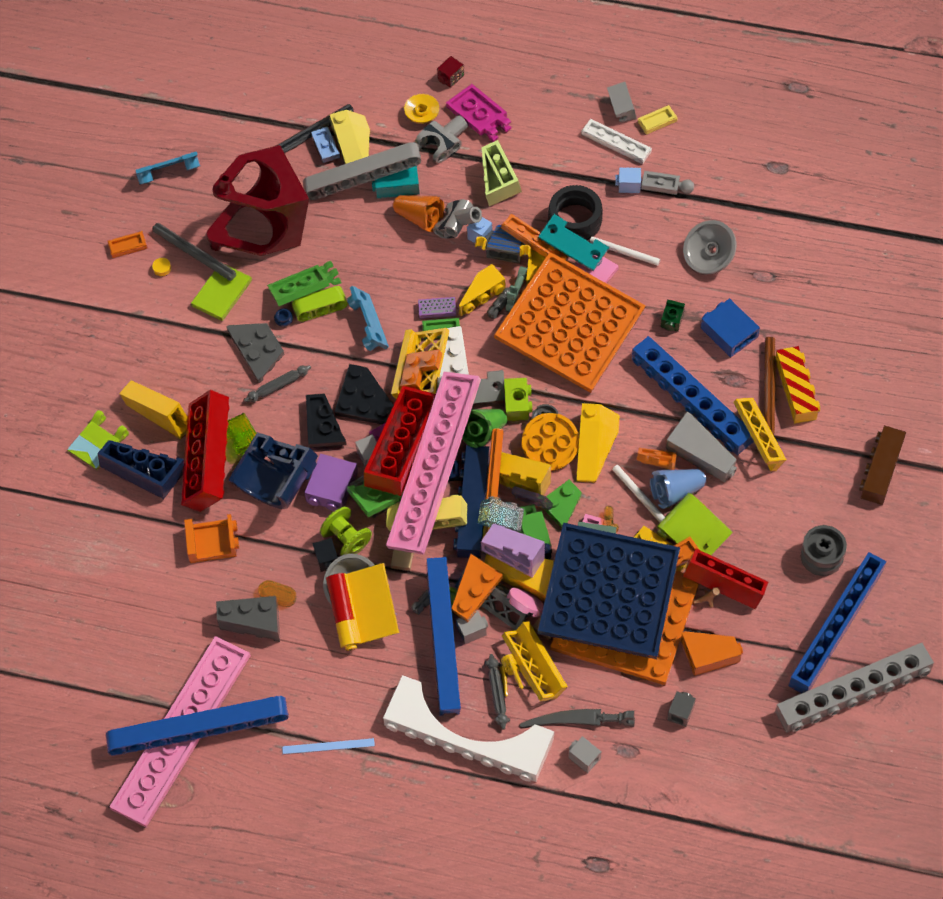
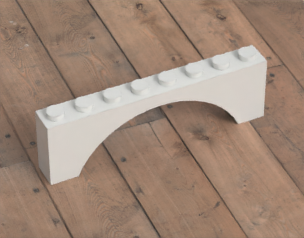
[383,675,554,782]

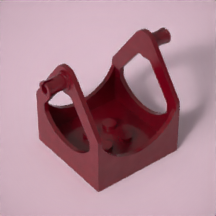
[206,145,309,256]

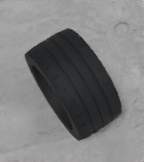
[548,185,603,240]

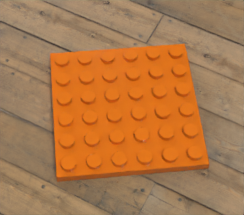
[494,252,646,393]
[550,570,699,686]

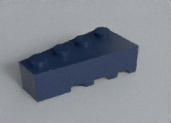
[97,440,184,499]

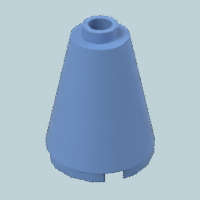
[650,469,706,509]

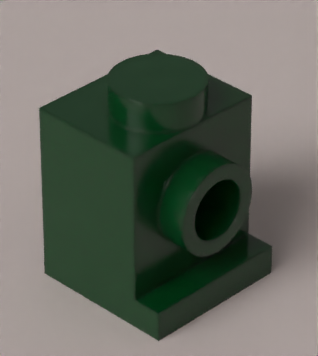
[661,299,685,332]

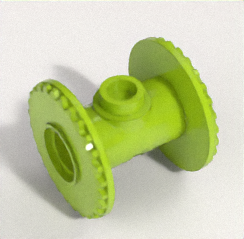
[320,507,372,556]

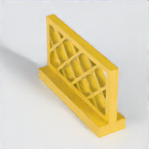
[391,328,449,399]

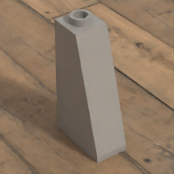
[666,412,737,482]

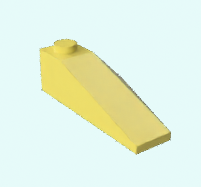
[330,110,370,164]

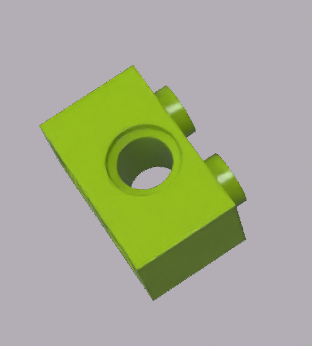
[504,378,533,421]

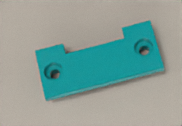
[538,214,609,271]

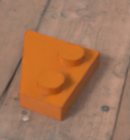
[637,448,677,470]

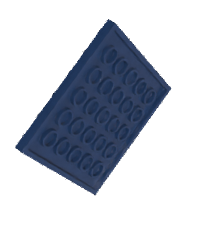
[538,522,680,660]

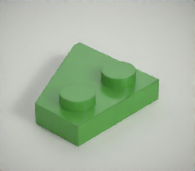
[540,479,582,528]

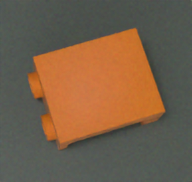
[184,514,240,563]

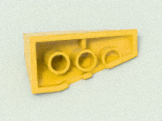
[576,403,620,483]

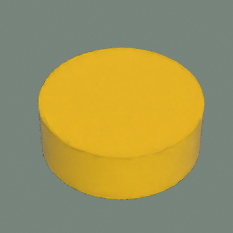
[152,258,171,276]

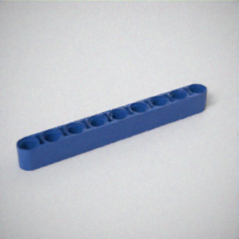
[105,696,289,755]

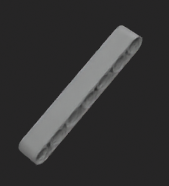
[303,142,421,200]

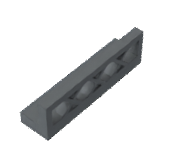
[455,567,533,630]

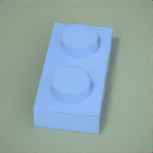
[311,127,340,163]

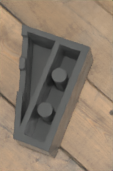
[216,596,280,642]

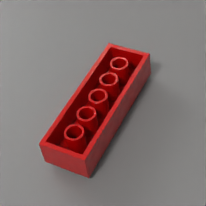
[363,386,436,496]
[181,390,230,512]

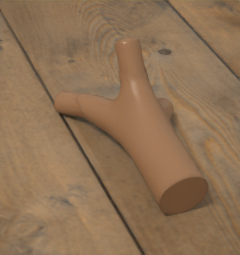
[693,588,720,608]

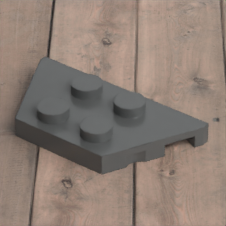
[226,323,284,383]

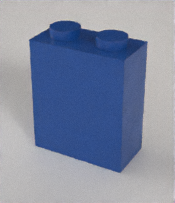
[701,298,760,358]

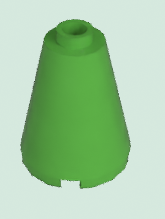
[462,409,507,448]

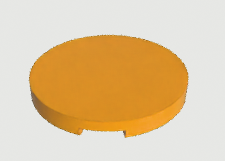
[522,413,579,470]

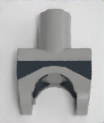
[415,115,468,163]
[433,199,482,239]

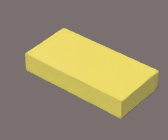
[638,105,677,135]

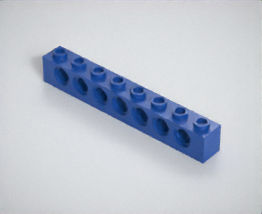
[632,336,754,456]

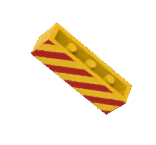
[775,346,820,424]

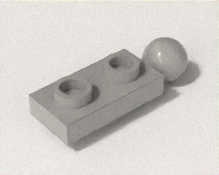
[641,171,694,195]

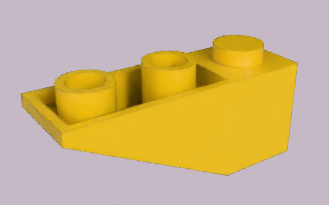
[459,264,506,317]

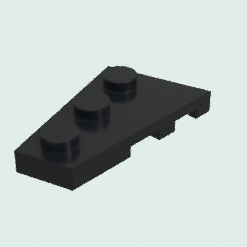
[306,393,347,448]

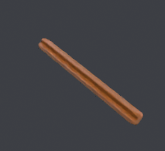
[764,337,775,435]

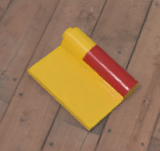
[326,563,399,651]

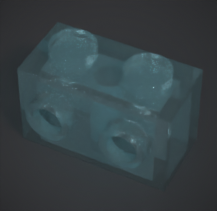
[477,496,524,532]

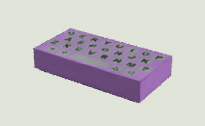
[418,297,456,319]

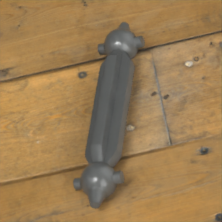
[244,365,311,402]
[485,654,510,730]

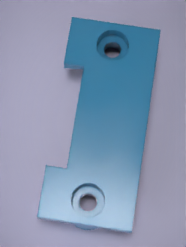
[135,151,200,185]
[347,286,389,351]

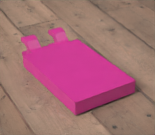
[446,84,512,142]

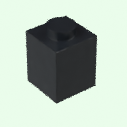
[313,538,338,572]

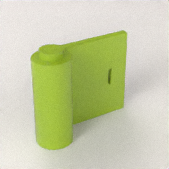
[657,493,733,555]

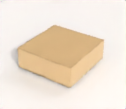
[391,550,414,571]

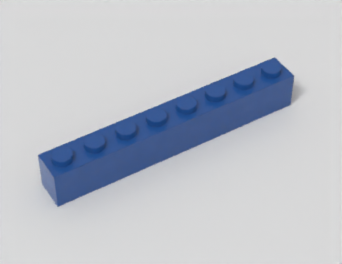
[789,552,886,694]

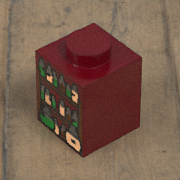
[437,56,464,88]

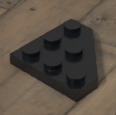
[335,364,394,425]

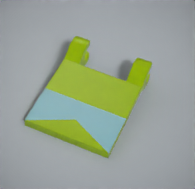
[67,410,129,470]

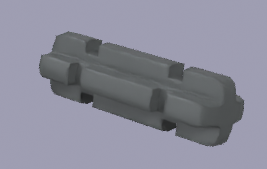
[487,287,510,319]
[411,589,429,615]

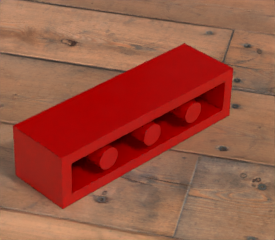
[683,549,768,610]

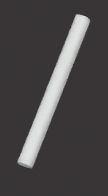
[590,236,660,266]
[612,465,665,523]

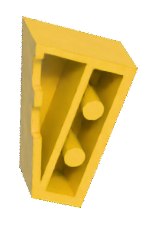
[499,452,551,501]

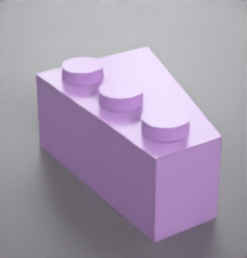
[481,523,545,578]

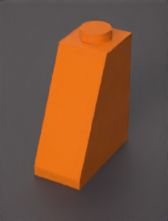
[681,631,743,676]

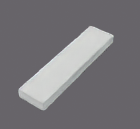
[582,119,652,164]

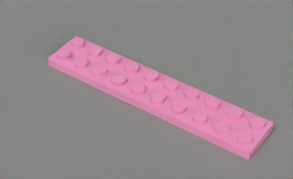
[386,372,481,555]
[110,636,250,827]

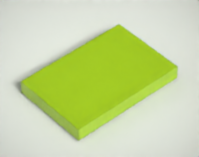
[191,265,252,321]

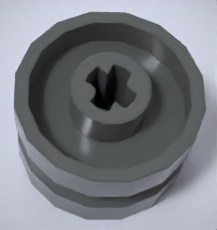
[800,525,847,576]

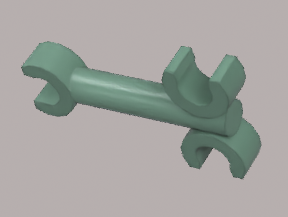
[506,266,528,312]

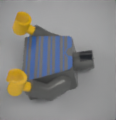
[474,225,531,264]

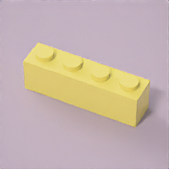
[386,495,467,532]

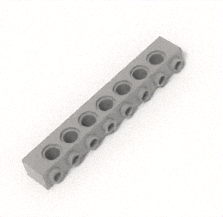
[775,643,934,733]

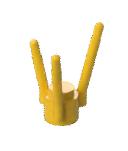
[500,654,534,697]

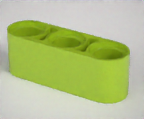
[292,286,348,322]

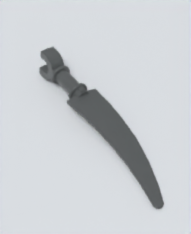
[520,709,635,728]

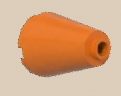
[393,195,445,232]

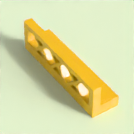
[733,398,786,471]
[501,621,568,701]

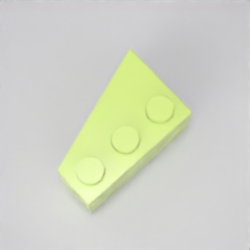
[482,140,522,207]

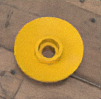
[404,94,439,123]

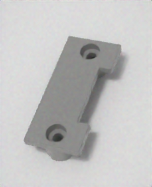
[436,370,505,403]

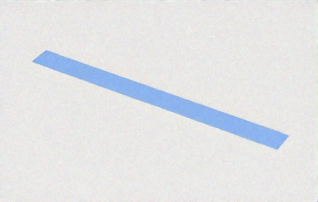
[282,738,375,754]

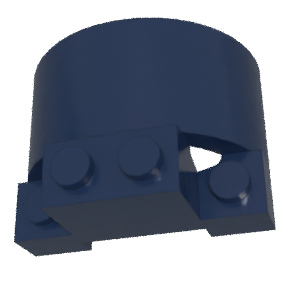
[229,432,318,509]

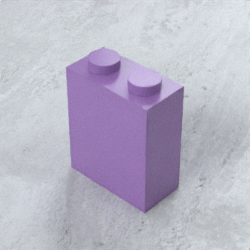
[305,454,358,511]

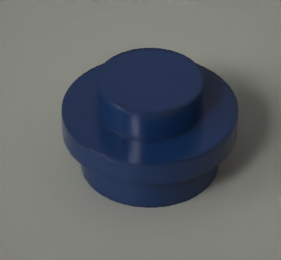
[274,309,293,327]

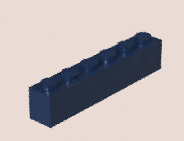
[453,445,490,559]

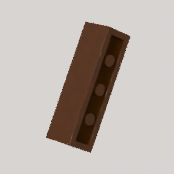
[859,425,906,505]

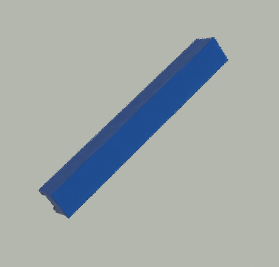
[426,557,461,716]

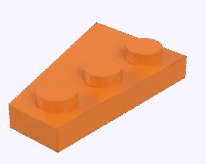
[451,554,503,622]

